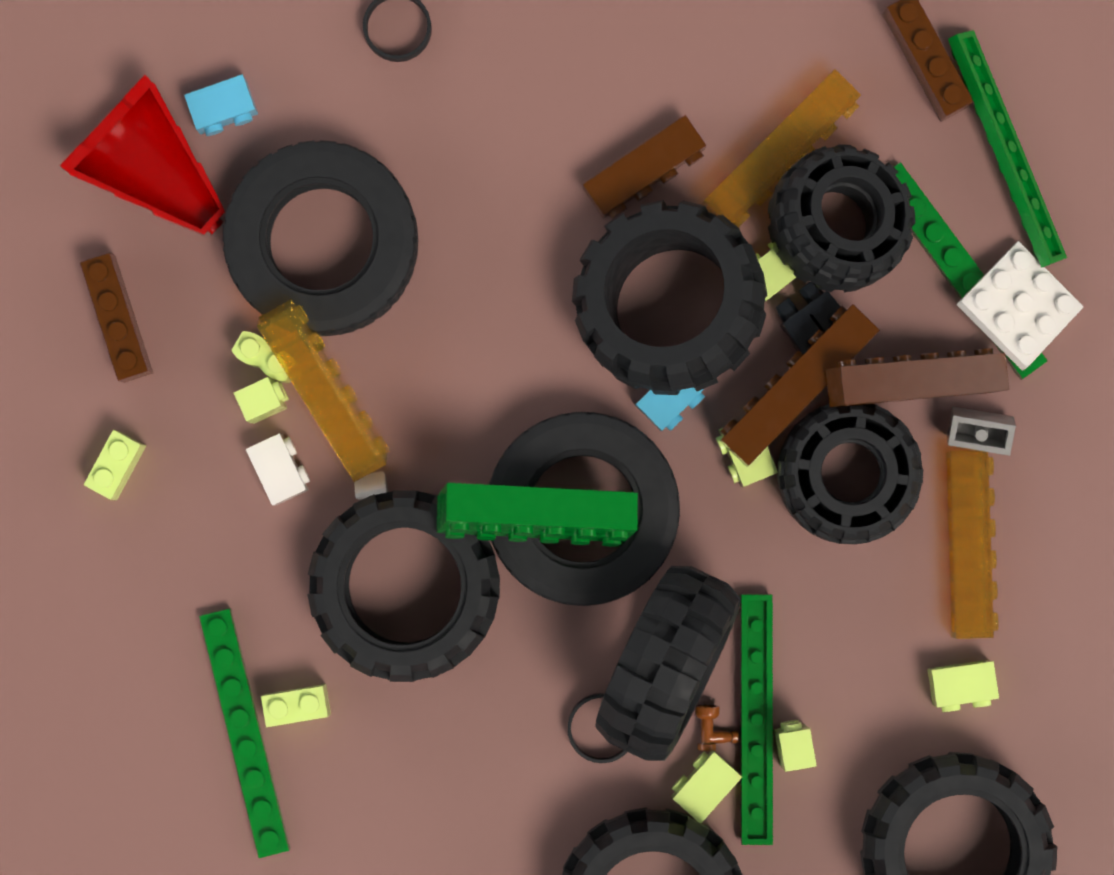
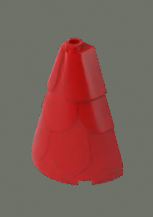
[60,75,225,235]

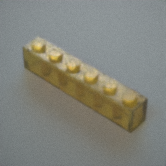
[702,69,861,228]
[257,299,389,482]
[946,450,999,639]

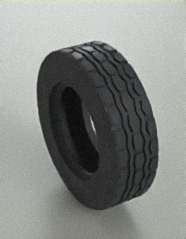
[222,140,419,337]
[489,412,680,606]

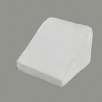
[354,471,388,500]

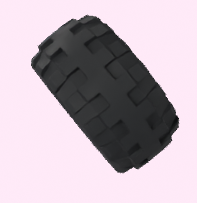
[767,144,915,293]
[777,404,924,545]

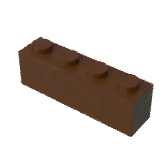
[882,0,974,122]
[583,115,706,219]
[80,253,153,383]

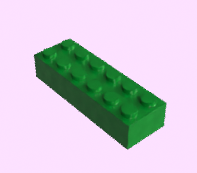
[437,483,638,547]

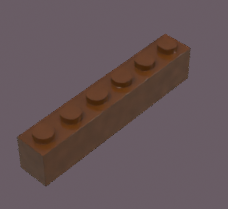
[720,304,880,467]
[826,348,1010,407]

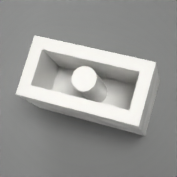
[246,433,310,506]

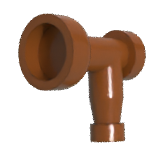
[695,705,739,751]

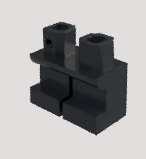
[775,282,841,354]

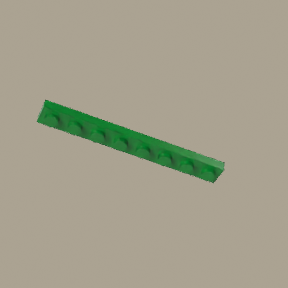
[948,30,1067,268]
[894,162,1048,380]
[741,594,773,845]
[199,608,290,858]

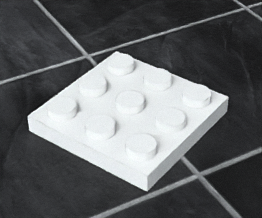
[956,241,1083,371]

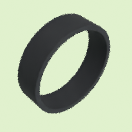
[363,0,432,62]
[568,693,627,763]

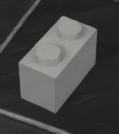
[947,406,1016,456]

